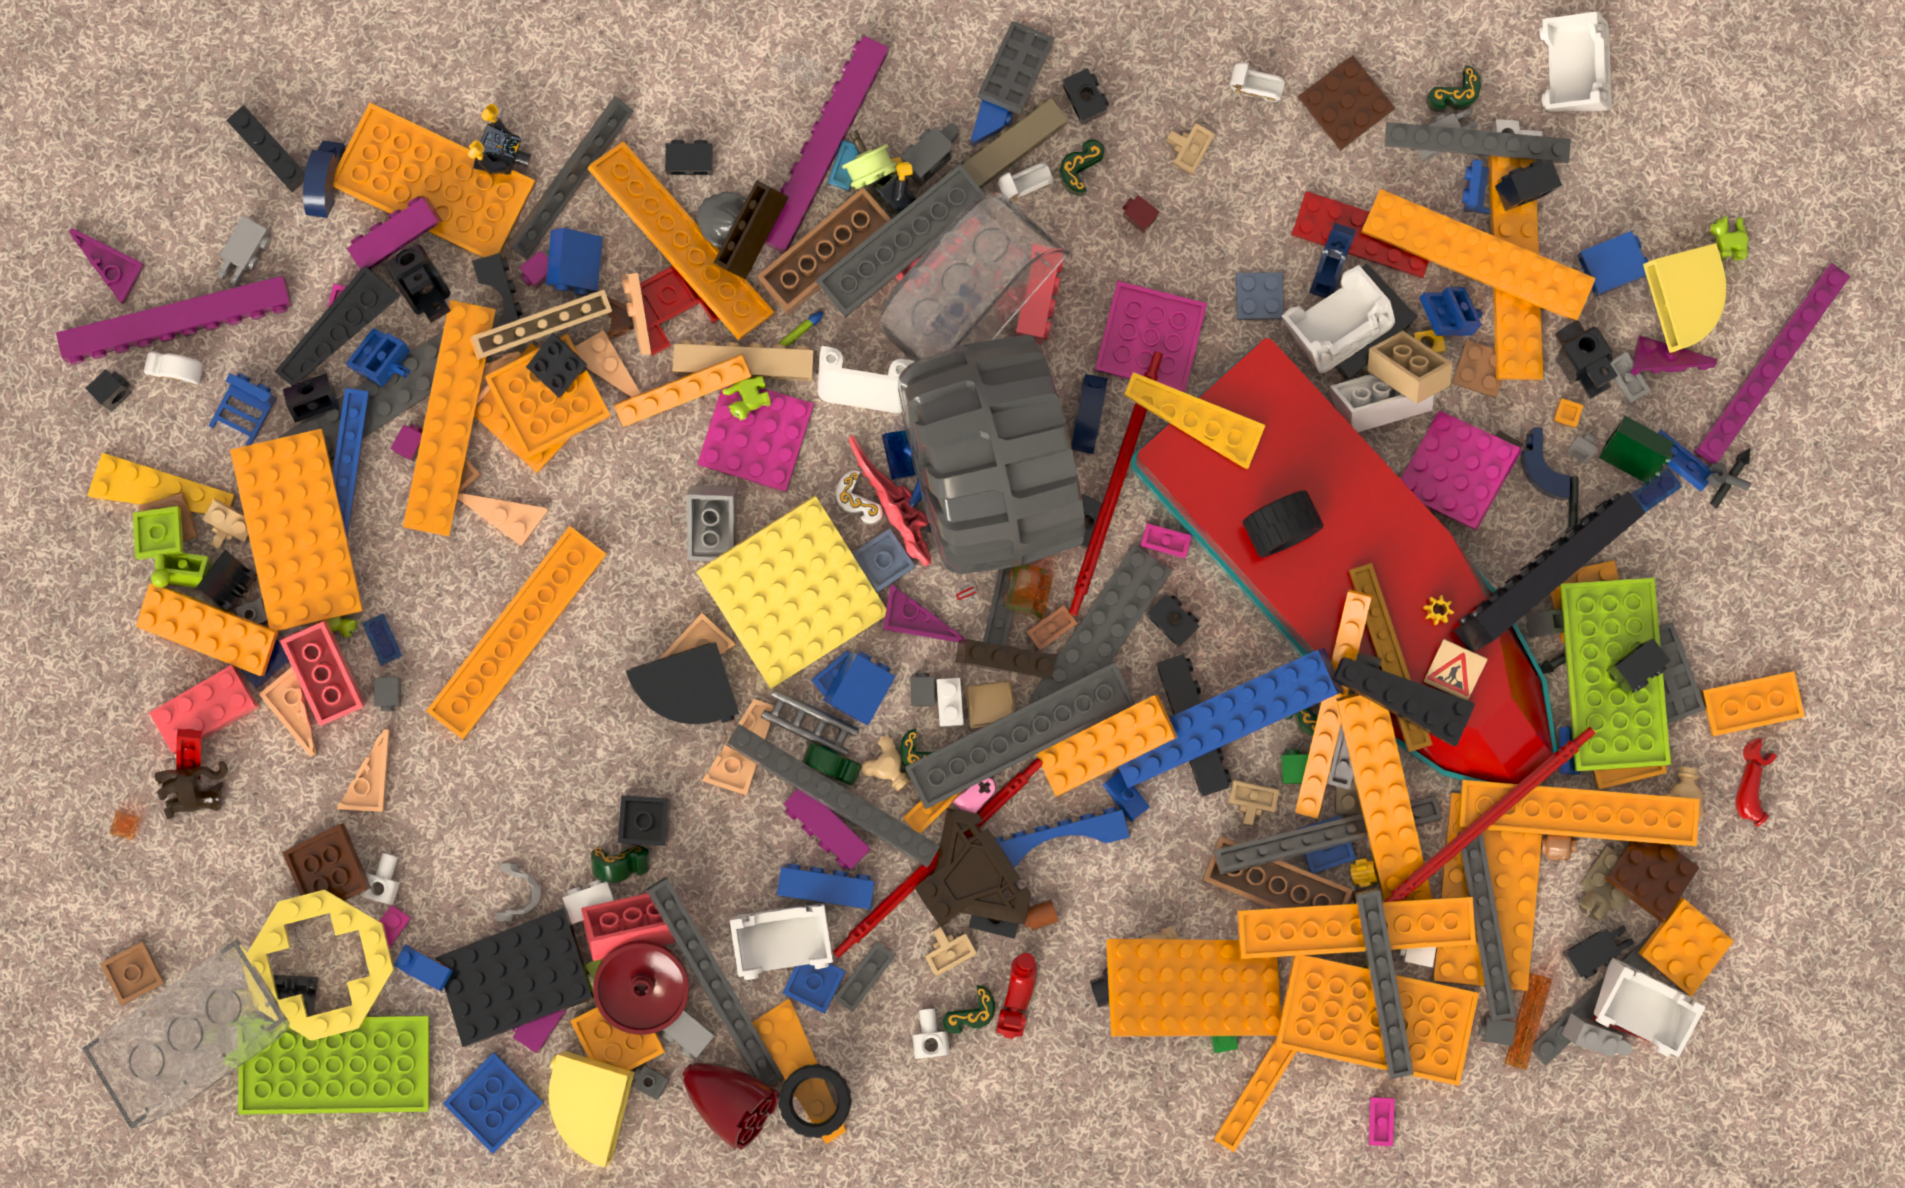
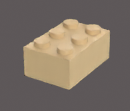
[1367,331,1453,404]

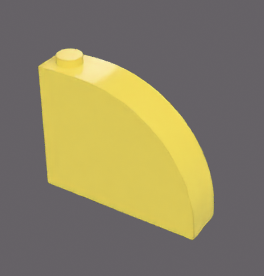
[1643,243,1726,353]
[549,1050,635,1167]

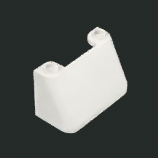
[1540,12,1612,112]
[1281,265,1395,373]
[818,346,914,413]
[730,902,833,980]
[1593,958,1705,1057]

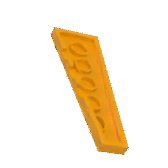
[752,998,846,1144]

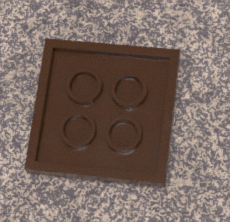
[1298,55,1395,151]
[282,823,371,901]
[1605,841,1699,922]

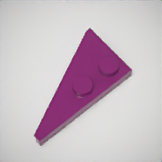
[69,228,145,304]
[1631,335,1717,375]
[883,585,964,643]

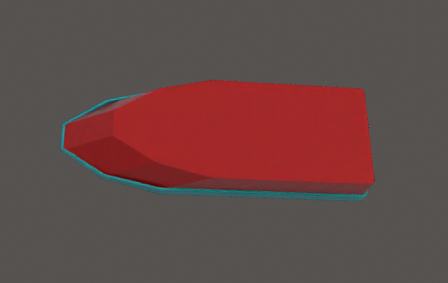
[1130,338,1558,784]

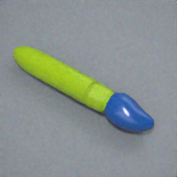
[779,311,823,347]

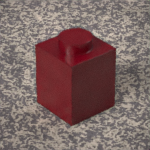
[1122,195,1160,233]

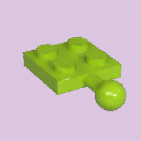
[133,506,184,588]

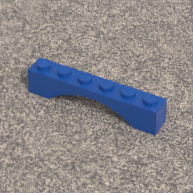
[995,807,1130,868]

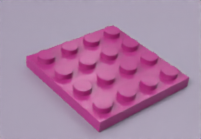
[1095,281,1207,393]
[697,381,814,492]
[1401,411,1522,531]

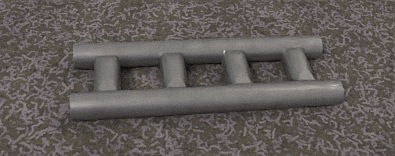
[760,688,859,757]

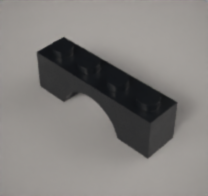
[227,105,305,193]
[472,253,527,346]

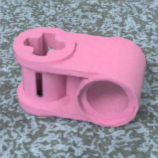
[953,778,996,813]

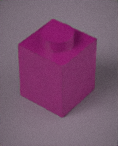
[519,250,548,289]
[390,424,423,462]

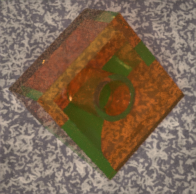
[1004,564,1054,620]

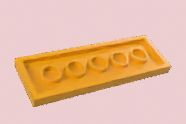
[136,582,278,676]
[1036,694,1178,796]

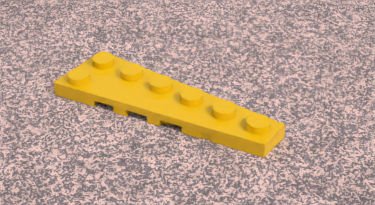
[1124,372,1265,469]
[87,453,236,514]

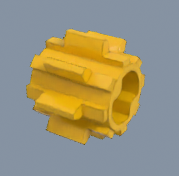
[1423,595,1454,625]
[1350,858,1378,888]

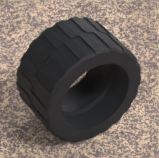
[1242,490,1324,558]
[778,1064,852,1138]

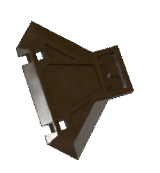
[914,808,1031,927]

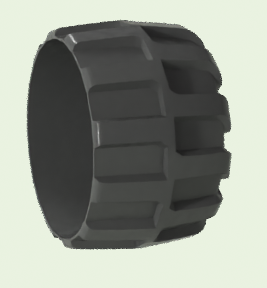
[898,335,1085,574]

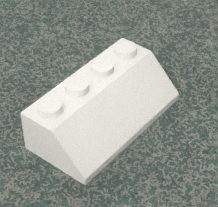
[1329,374,1434,432]

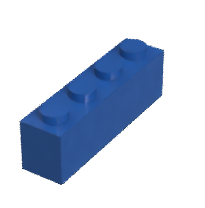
[777,863,875,910]

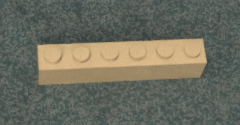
[470,290,612,360]
[672,340,814,381]

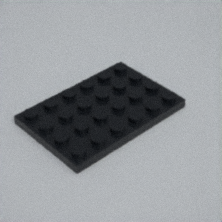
[435,908,594,1047]

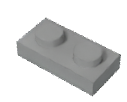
[1611,352,1651,404]

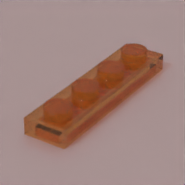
[1504,973,1552,1070]

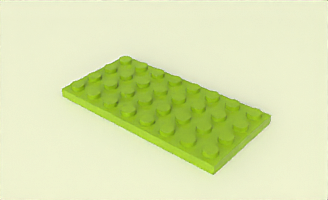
[1560,578,1671,772]
[238,1016,430,1115]

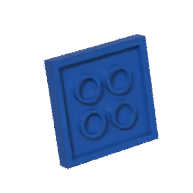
[443,1052,544,1154]

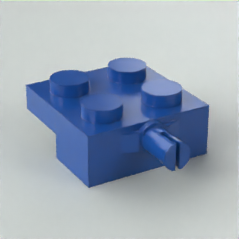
[1419,287,1483,336]
[346,328,410,387]

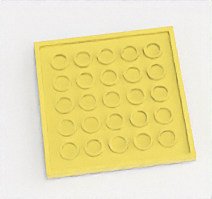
[696,495,886,689]

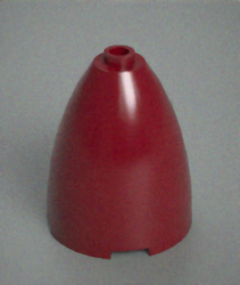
[682,1063,779,1150]

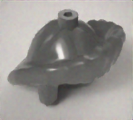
[696,192,746,248]

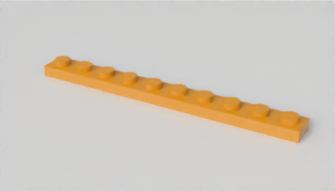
[1295,589,1372,819]

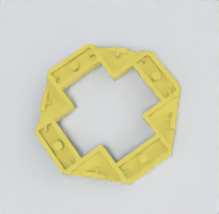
[243,890,395,1040]

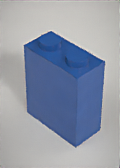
[546,228,603,296]
[1577,231,1649,297]
[823,651,896,725]

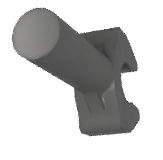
[1707,463,1751,491]

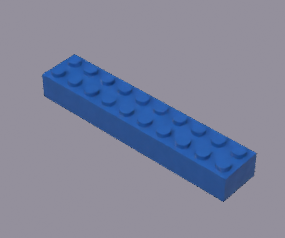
[1119,648,1344,788]

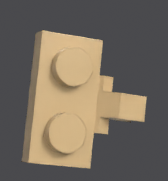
[1166,123,1215,175]
[202,498,249,549]
[1228,779,1279,827]
[925,926,977,977]

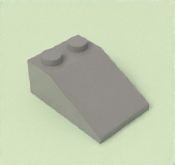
[687,485,737,561]

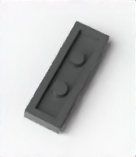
[834,942,895,1013]

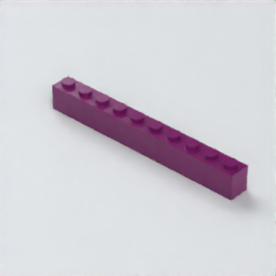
[765,36,889,254]
[1693,263,1850,465]
[56,276,293,365]

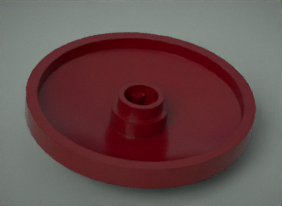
[593,941,689,1035]

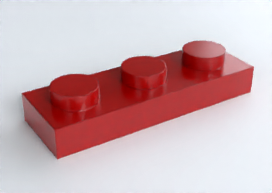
[176,729,202,780]

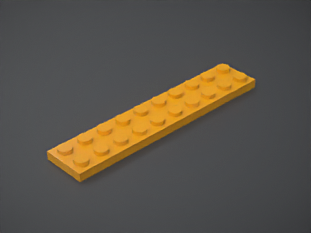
[588,141,774,340]
[1488,156,1543,381]
[1361,189,1596,321]
[403,300,496,537]
[426,526,607,740]
[1336,693,1432,901]
[1459,780,1700,846]
[1237,897,1476,959]

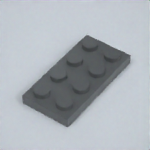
[978,21,1055,114]
[1659,622,1706,724]

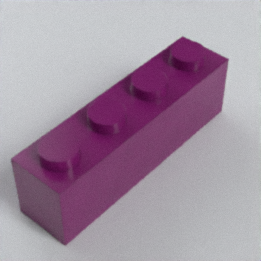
[347,196,443,270]
[784,789,871,870]
[513,970,590,1053]

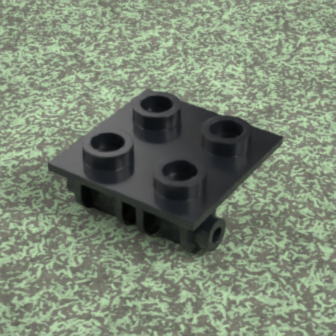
[526,333,587,398]
[197,550,257,612]
[265,975,318,1022]

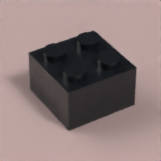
[1495,159,1562,212]
[1607,638,1671,693]
[618,795,671,846]

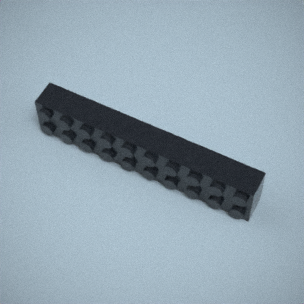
[1453,491,1645,652]

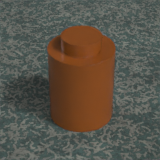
[1025,900,1059,931]

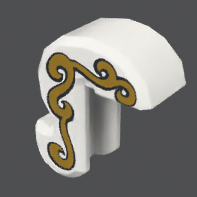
[1230,62,1285,102]
[998,163,1054,202]
[143,351,204,386]
[836,470,883,525]

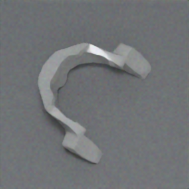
[495,863,541,922]

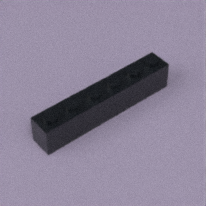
[1156,654,1232,797]

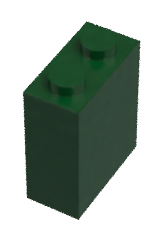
[1599,416,1674,484]

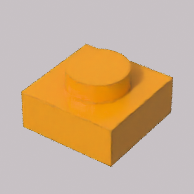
[1553,398,1584,428]

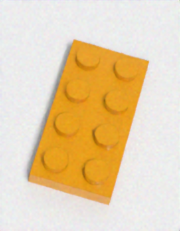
[1701,671,1805,737]

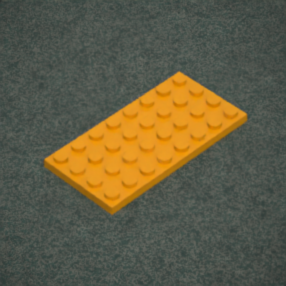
[333,102,536,258]
[230,429,363,631]
[1433,793,1542,991]
[1106,939,1281,1037]
[1275,955,1479,1086]

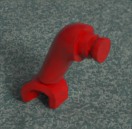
[1735,738,1777,827]
[996,953,1037,1039]

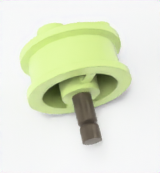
[842,130,897,190]

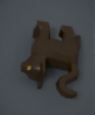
[154,761,228,819]

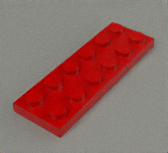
[1291,191,1429,279]

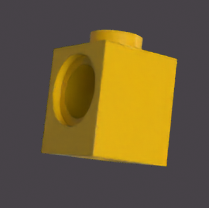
[1412,330,1446,355]

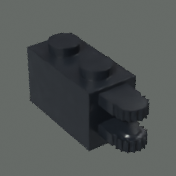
[1562,925,1634,979]

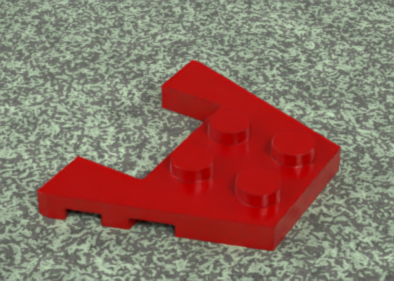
[640,266,720,357]

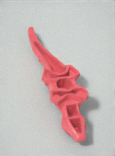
[849,435,932,566]

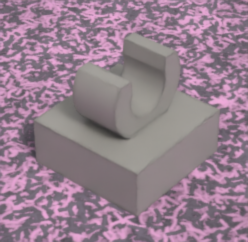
[1566,433,1598,464]

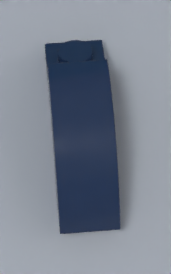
[303,140,346,218]
[1309,223,1356,298]
[1071,374,1108,454]
[1520,427,1570,501]

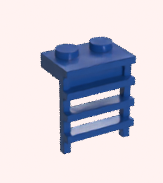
[1462,160,1490,214]
[209,373,277,446]

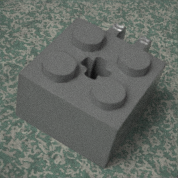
[902,123,959,187]

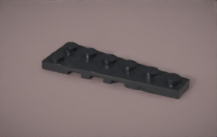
[275,266,401,386]
[1332,657,1475,746]

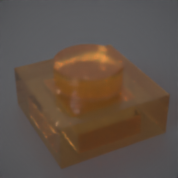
[109,811,140,840]

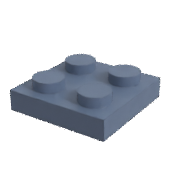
[1236,272,1284,320]
[852,528,916,593]

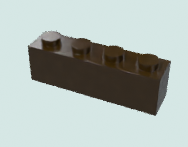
[713,180,789,280]
[955,639,1056,678]

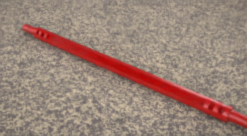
[1069,351,1163,616]
[1383,727,1596,902]
[832,758,1043,958]

